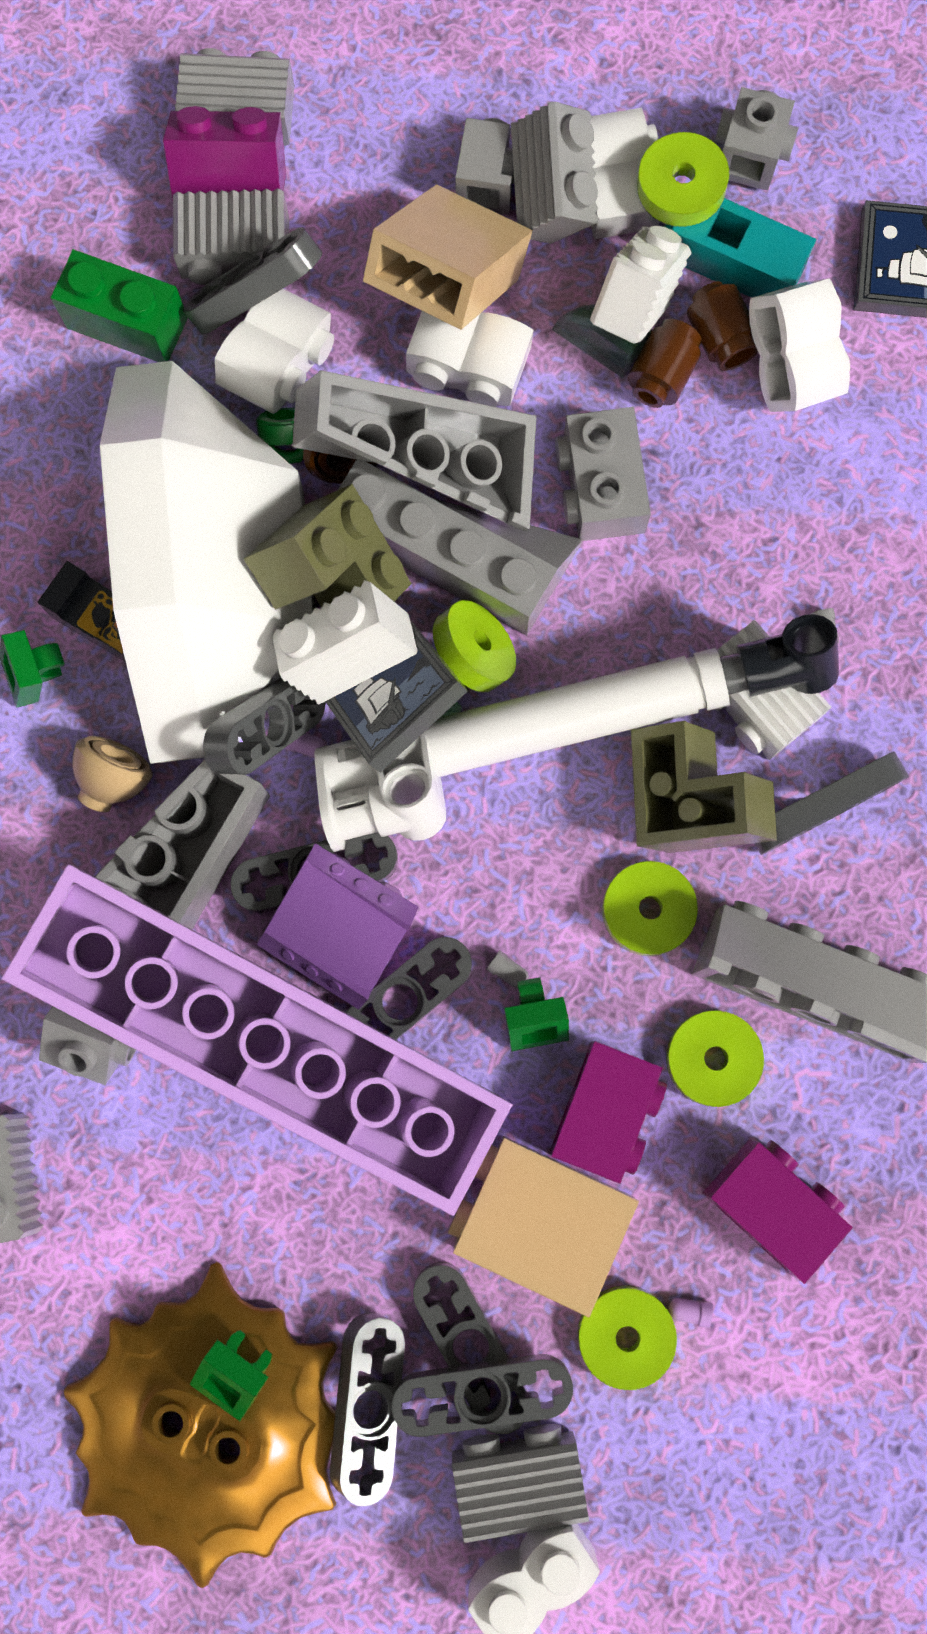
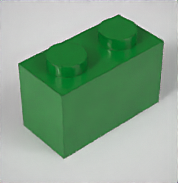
[50,249,188,362]

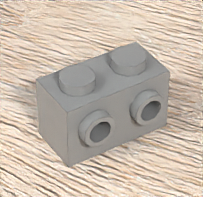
[555,407,651,541]

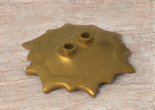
[63,1262,338,1588]

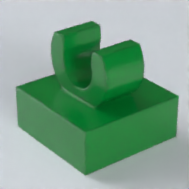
[0,630,65,708]
[504,977,569,1052]
[189,1330,272,1422]

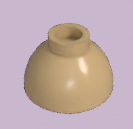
[72,736,153,813]

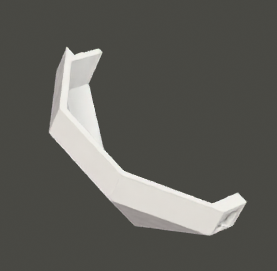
[100,361,316,764]

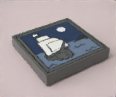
[854,200,927,318]
[325,620,468,773]

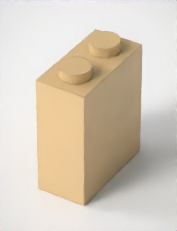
[363,184,533,330]
[448,1136,639,1318]

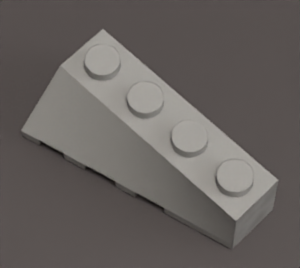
[292,370,537,531]
[338,459,583,636]
[95,760,270,929]
[691,901,927,1063]

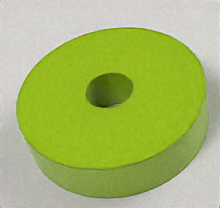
[637,132,729,227]
[433,600,516,692]
[602,861,698,956]
[666,1011,764,1107]
[578,1285,677,1390]

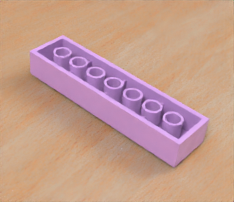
[2,864,513,1216]

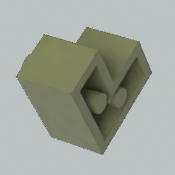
[243,484,412,610]
[631,721,777,853]

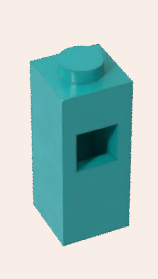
[665,198,817,298]

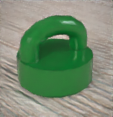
[256,408,304,464]

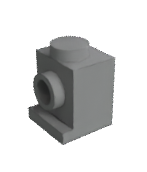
[455,118,514,215]

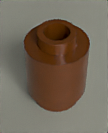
[686,281,758,371]
[627,319,702,408]

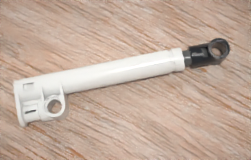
[314,614,839,852]

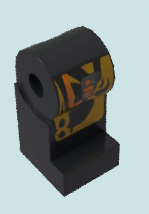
[37,560,126,662]

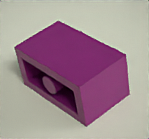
[163,106,286,200]
[549,1041,667,1184]
[702,1140,853,1284]

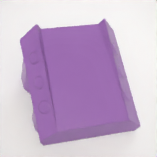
[256,843,419,1010]

